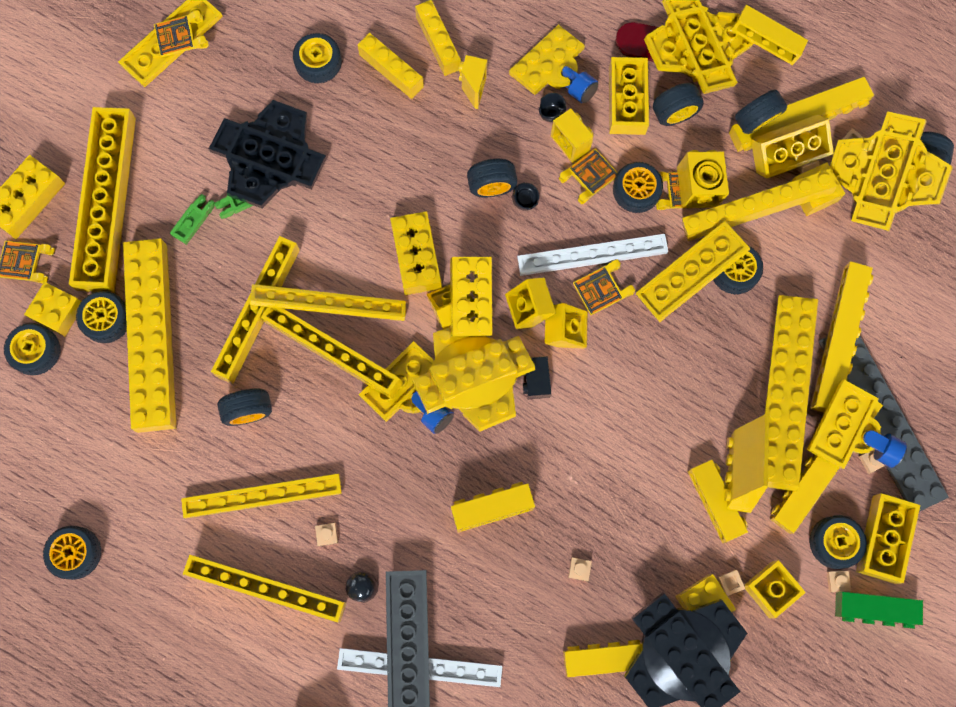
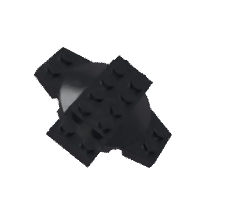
[208,100,327,209]
[624,592,748,707]

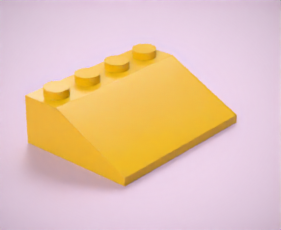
[724,414,769,513]

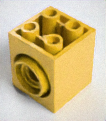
[677,150,729,208]

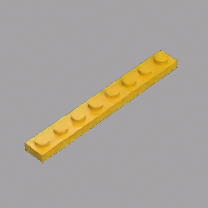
[250,284,406,321]
[181,474,342,519]

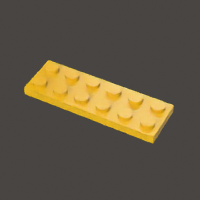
[118,0,223,88]
[635,221,750,323]

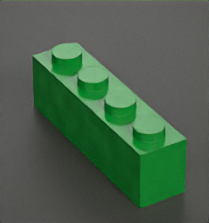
[835,592,923,629]

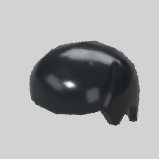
[538,93,566,122]
[512,182,540,211]
[345,571,378,603]

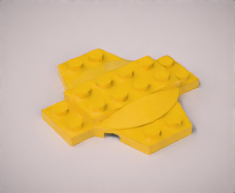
[644,0,754,94]
[830,111,953,231]
[412,326,535,432]

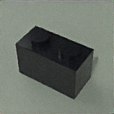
[522,356,551,400]

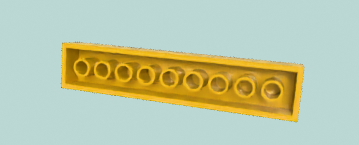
[69,107,136,293]
[123,238,177,433]
[765,295,818,491]

